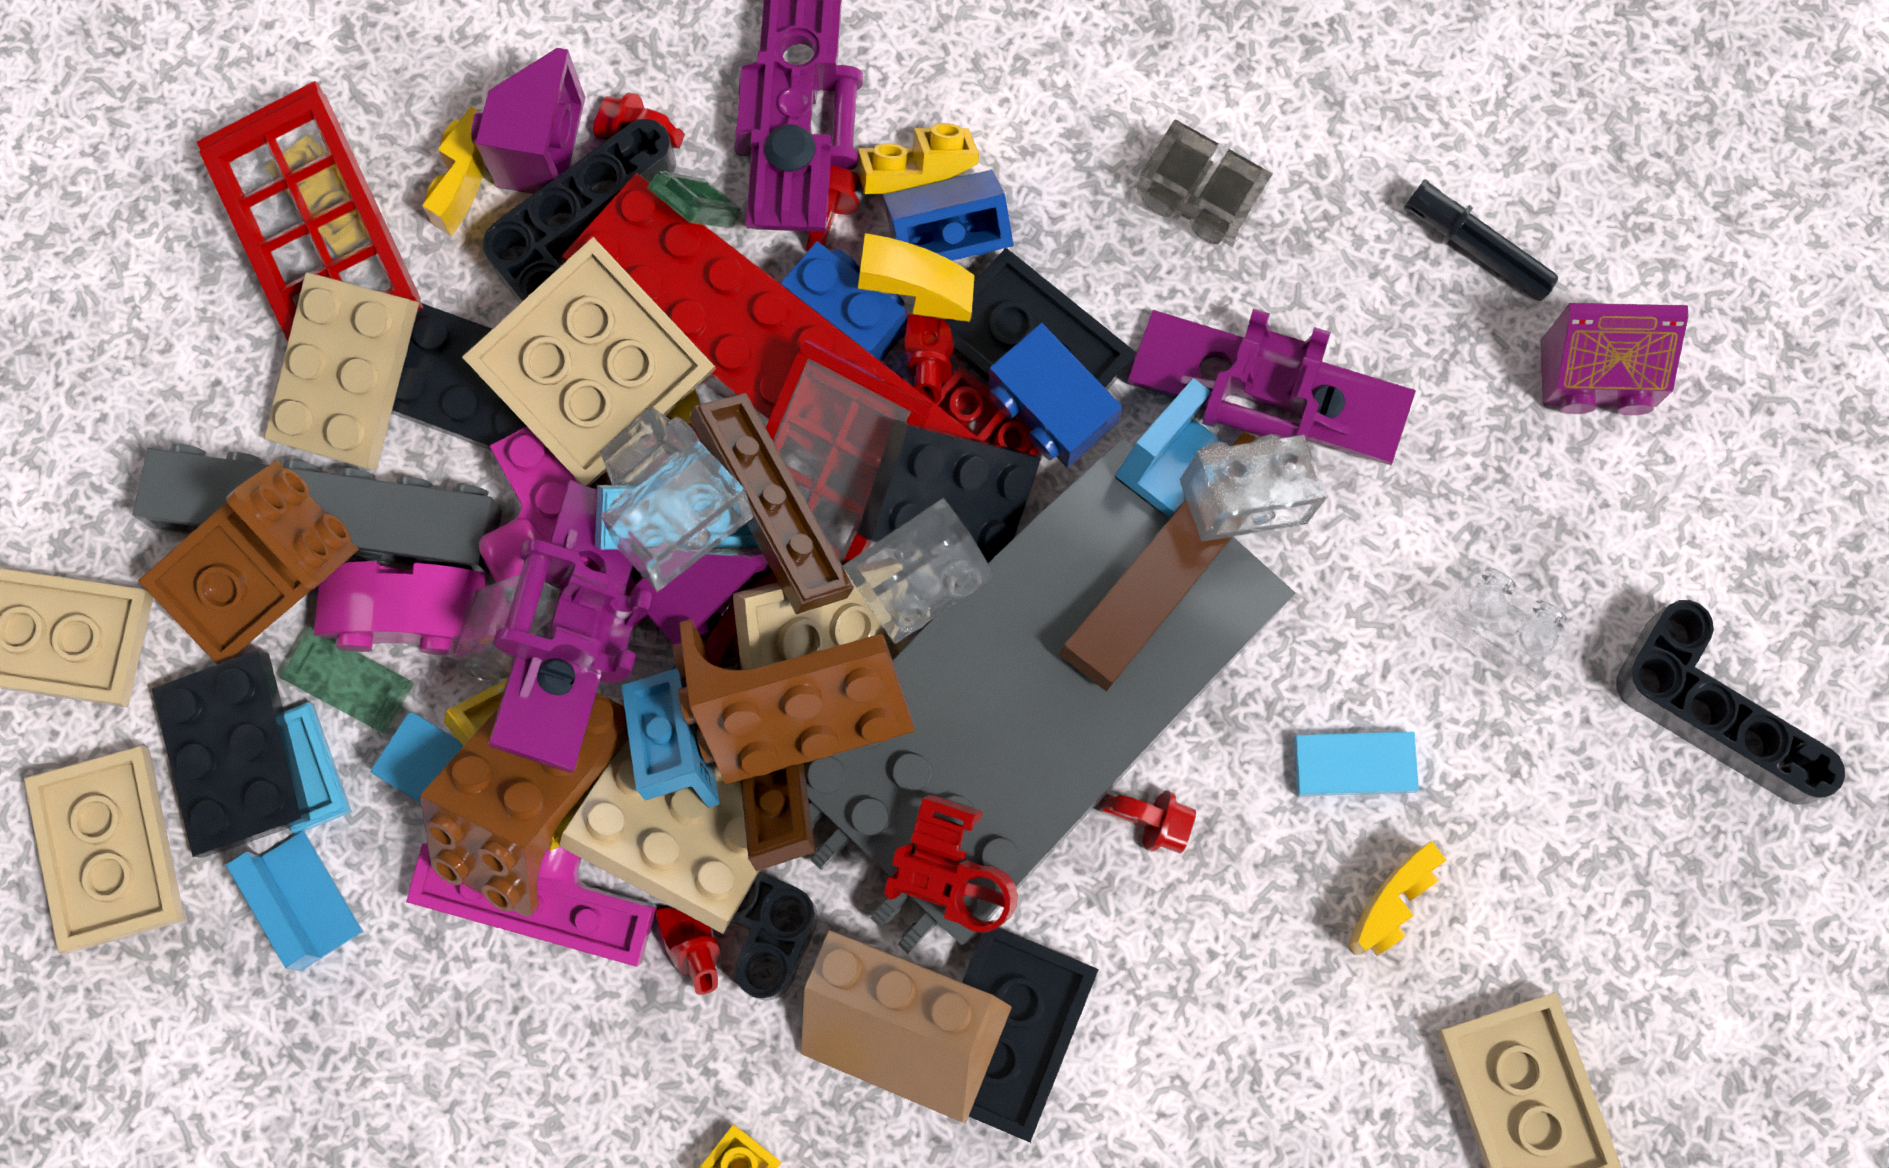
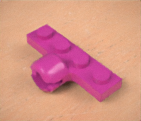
[478,427,650,626]
[406,842,657,967]

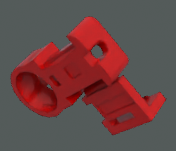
[885,795,1018,933]

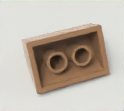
[801,930,1012,1124]

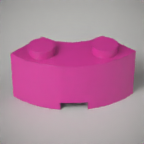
[314,561,486,655]

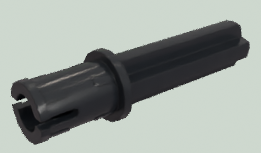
[1403,179,1558,301]

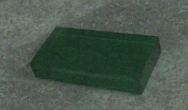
[647,171,743,228]
[280,627,414,734]

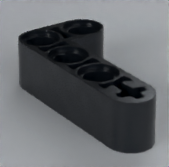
[483,119,676,304]
[1616,600,1845,805]
[730,871,818,1001]

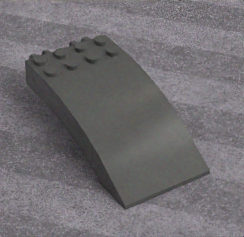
[804,438,1296,954]

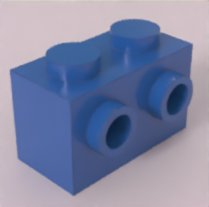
[883,169,1014,261]
[780,241,907,362]
[988,323,1122,468]

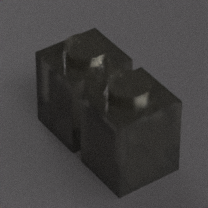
[1137,119,1273,247]

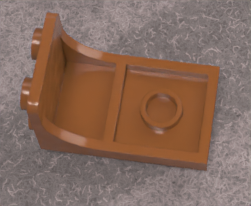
[138,460,359,665]
[673,619,915,784]
[420,692,629,917]

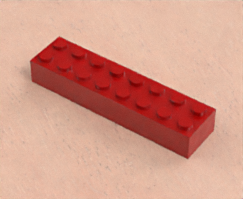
[562,173,982,552]

